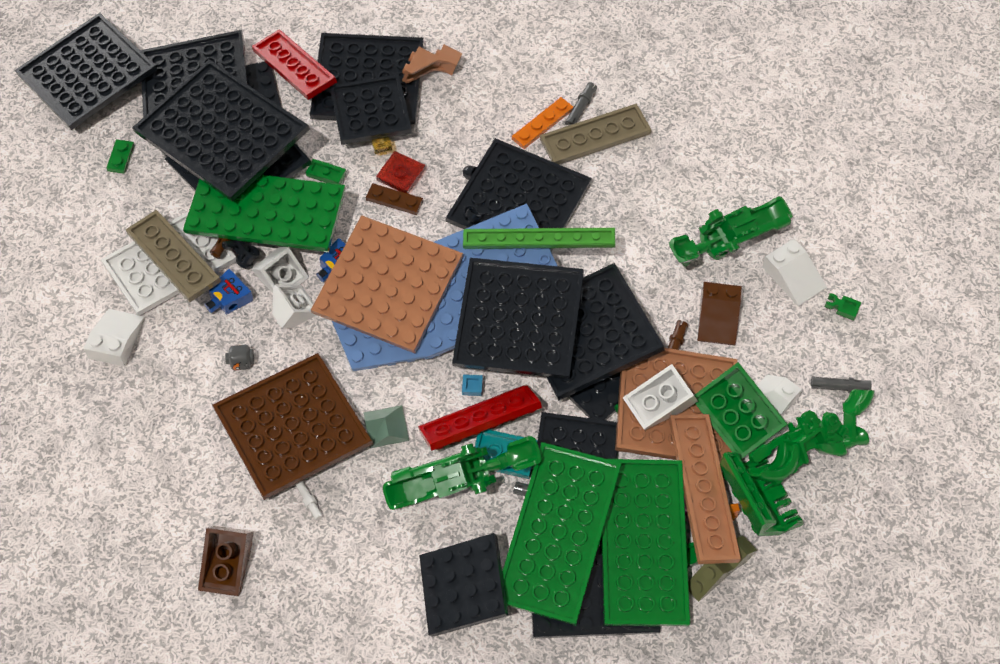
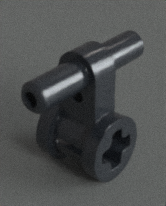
[222,240,260,269]

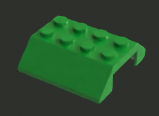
[720,452,804,536]

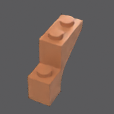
[402,44,463,83]

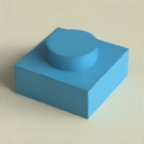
[462,374,483,396]

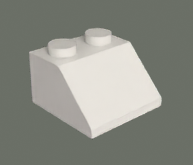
[252,246,309,293]

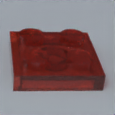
[376,151,426,194]

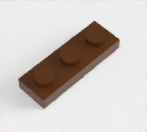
[365,183,423,215]

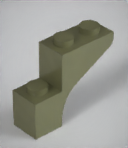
[688,535,757,602]

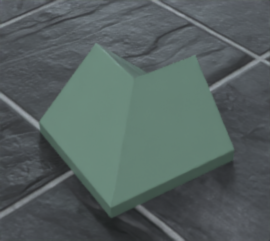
[363,405,409,448]

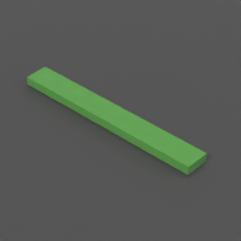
[463,228,615,249]

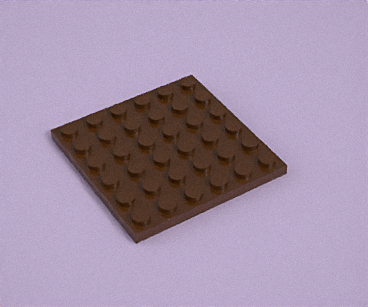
[212,353,373,500]

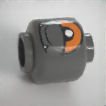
[225,344,254,370]

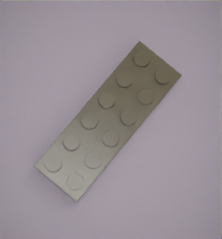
[540,103,651,164]
[125,210,221,303]

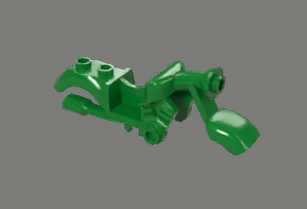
[669,196,793,267]
[748,389,875,485]
[383,436,541,510]

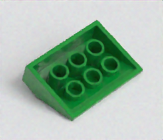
[694,362,788,460]

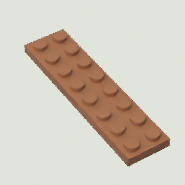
[669,414,741,564]

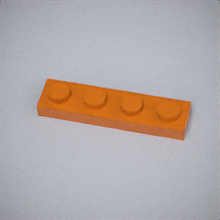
[512,97,573,149]

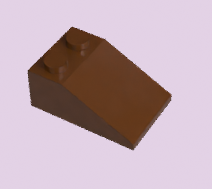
[697,282,742,346]
[198,526,254,596]

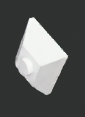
[272,284,316,328]
[757,375,802,417]

